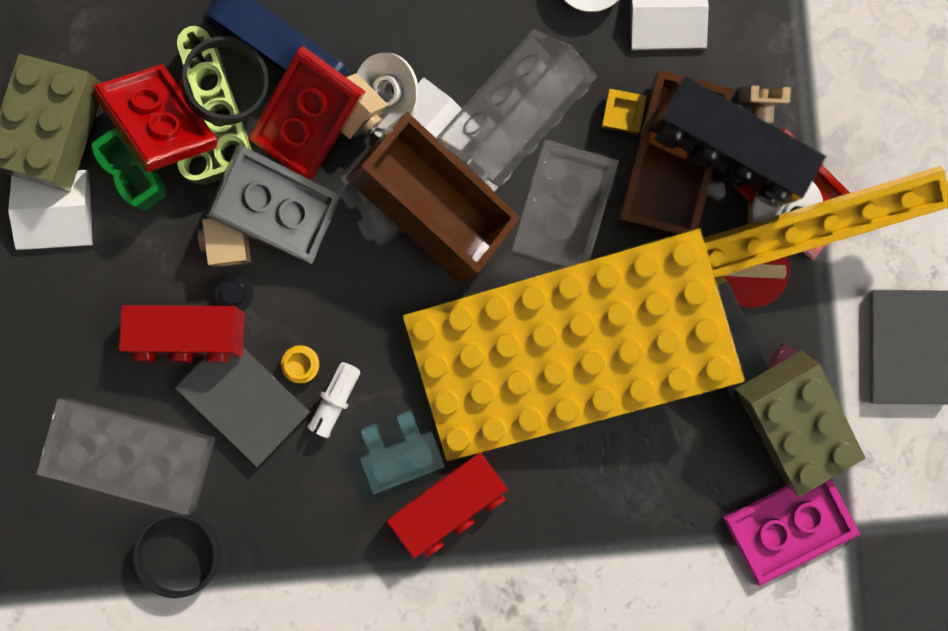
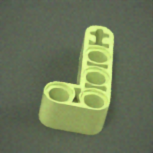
[177,26,253,185]

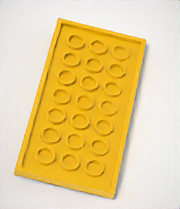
[403,228,745,461]

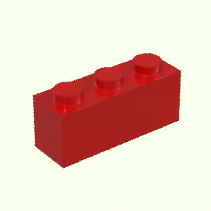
[119,305,245,364]
[387,452,508,559]

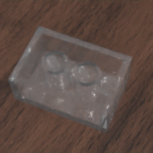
[511,139,619,269]

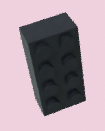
[648,76,826,207]

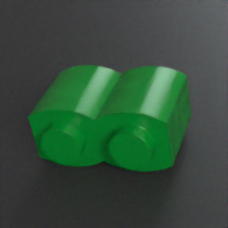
[92,128,167,211]

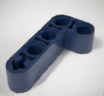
[202,0,350,77]

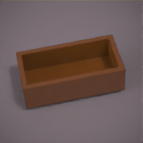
[616,70,734,237]
[345,112,521,283]

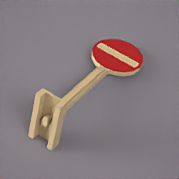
[722,86,791,308]

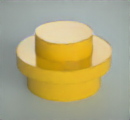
[281,345,320,383]

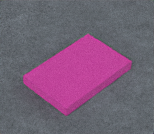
[722,478,860,586]

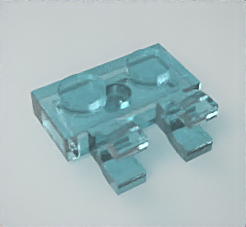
[360,410,445,494]

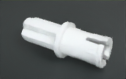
[307,362,360,438]

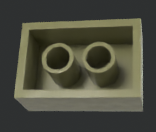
[0,54,102,192]
[735,350,866,497]

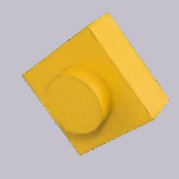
[601,89,647,135]

